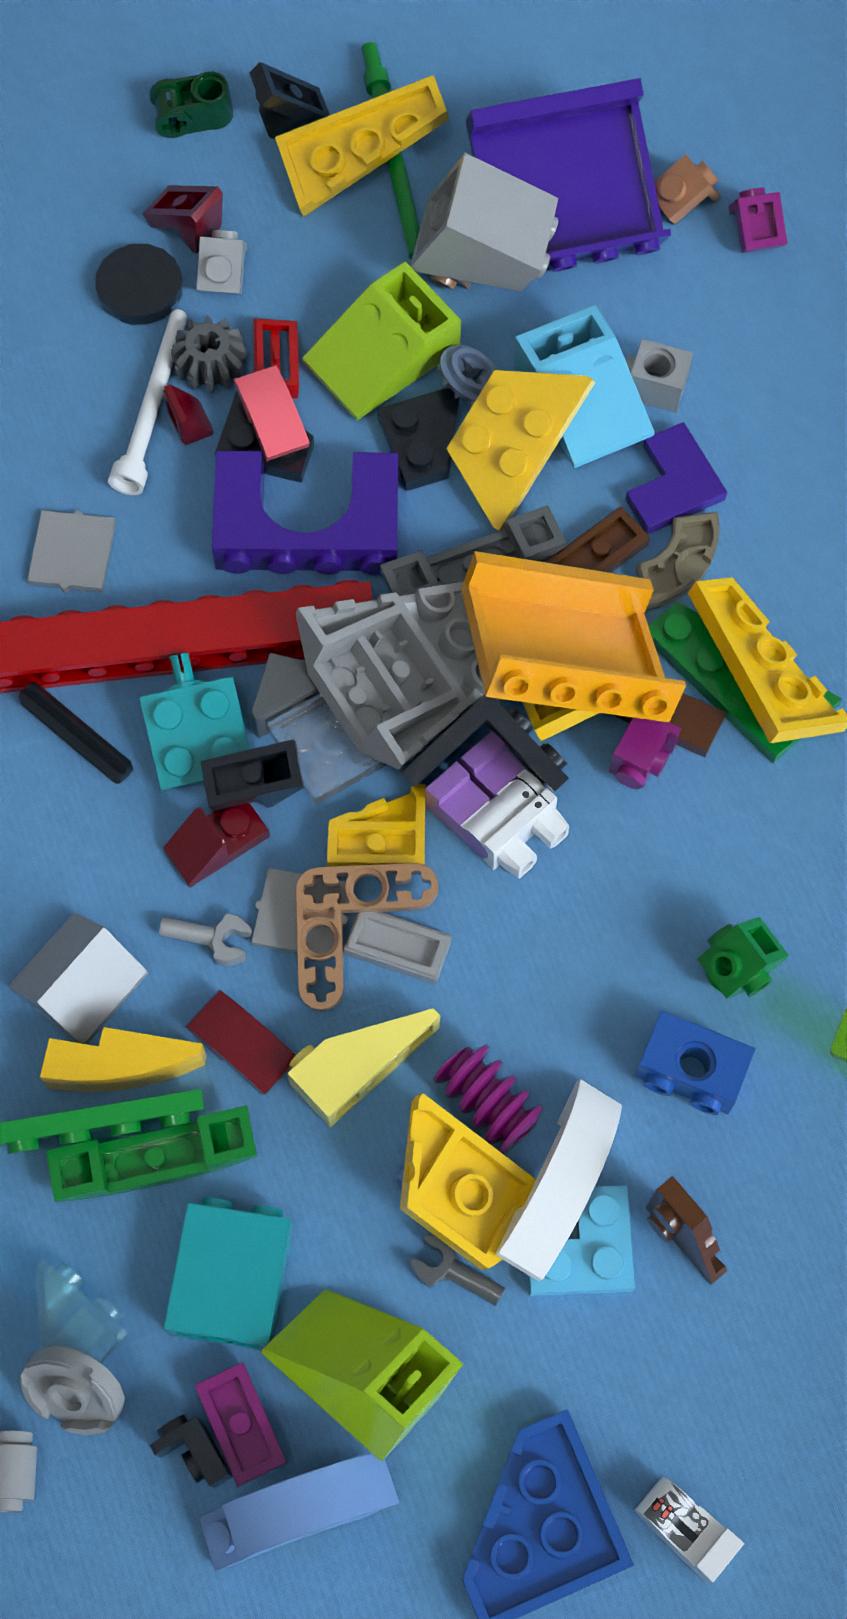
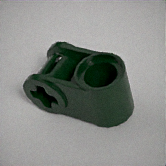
[149,71,233,138]

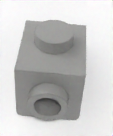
[197,230,248,295]

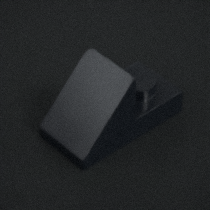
[249,62,330,139]
[201,739,304,811]

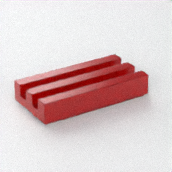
[252,318,299,399]

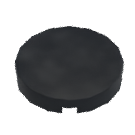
[95,244,182,325]

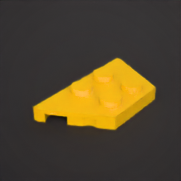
[446,370,595,531]
[399,1093,536,1270]

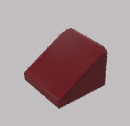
[163,384,214,446]

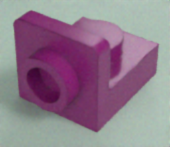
[728,187,788,253]

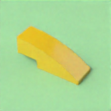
[40,1027,207,1092]

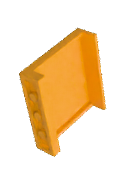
[461,551,686,722]

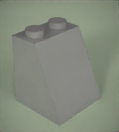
[410,153,559,291]

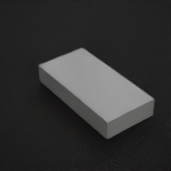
[344,912,452,985]

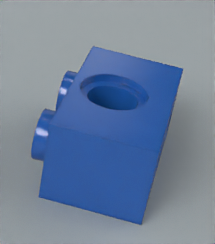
[635,1010,756,1115]

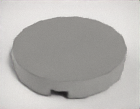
[19,1345,125,1436]

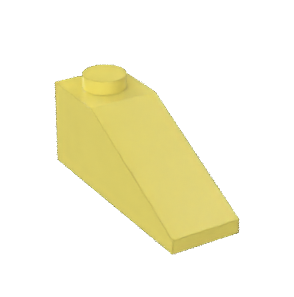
[287,1008,440,1128]

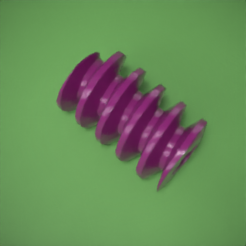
[433,1044,543,1154]

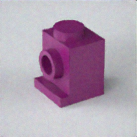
[609,717,682,789]

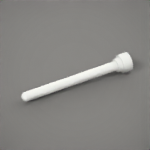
[108,309,187,495]

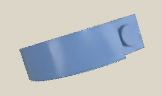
[199,1453,399,1571]

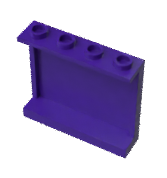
[465,78,671,272]

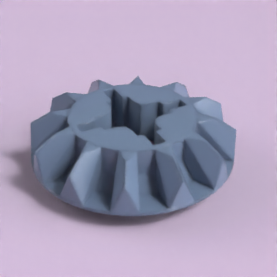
[436,345,499,407]

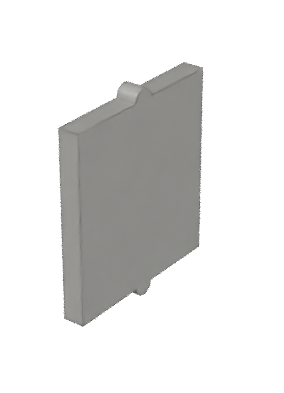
[27,510,116,593]
[251,868,348,960]

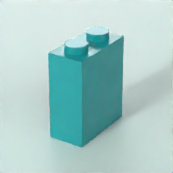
[164,1197,293,1350]

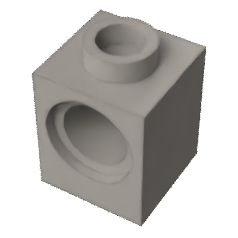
[626,339,693,413]

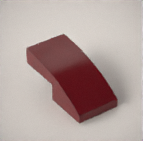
[185,990,296,1095]

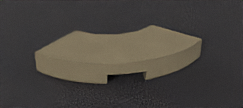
[636,512,719,611]

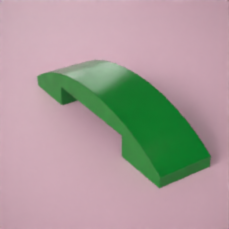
[46,1105,258,1202]

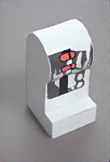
[635,1476,745,1583]

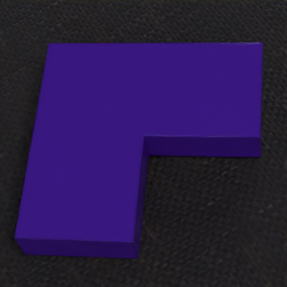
[625,422,727,534]

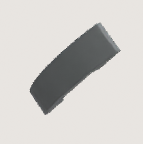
[380,505,567,596]

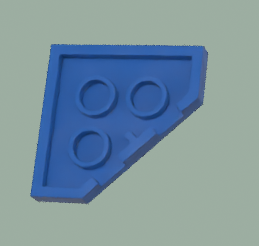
[462,1409,634,1619]

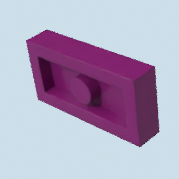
[194,1362,287,1487]

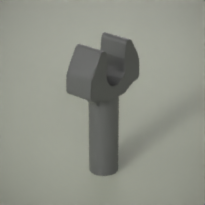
[410,1234,505,1306]

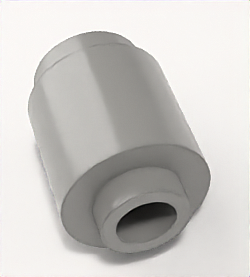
[0,1431,37,1513]

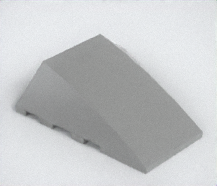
[296,582,485,770]

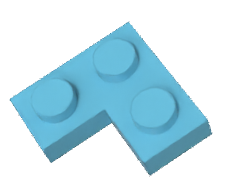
[529,1185,635,1296]

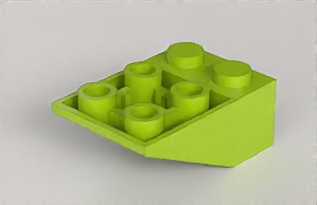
[302,261,461,421]
[261,1289,464,1462]

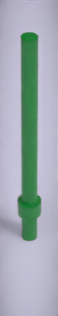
[361,42,420,260]

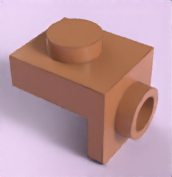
[654,154,721,225]

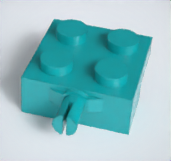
[139,653,250,790]

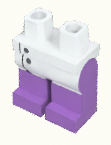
[425,730,569,879]

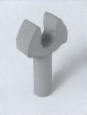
[159,913,253,967]

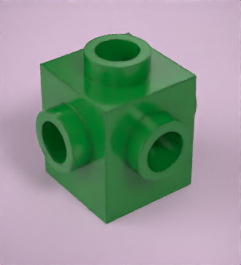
[697,917,789,999]

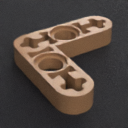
[296,863,439,1012]

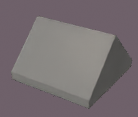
[9,913,149,1044]

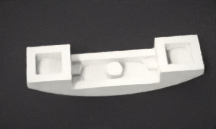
[495,1079,622,1281]

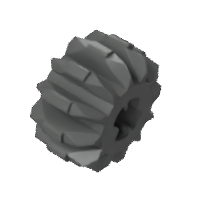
[171,314,247,394]

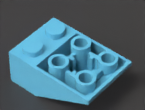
[514,305,654,468]

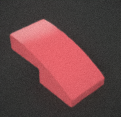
[234,365,310,461]

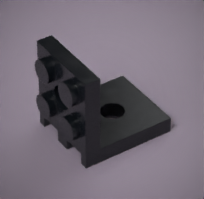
[400,694,569,792]

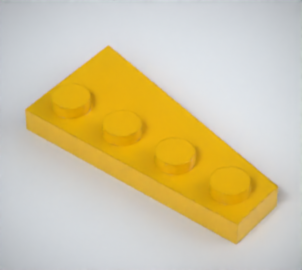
[275,75,449,217]
[688,577,847,743]

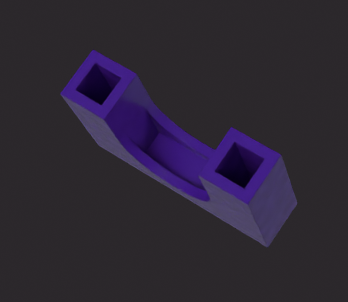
[212,451,398,575]

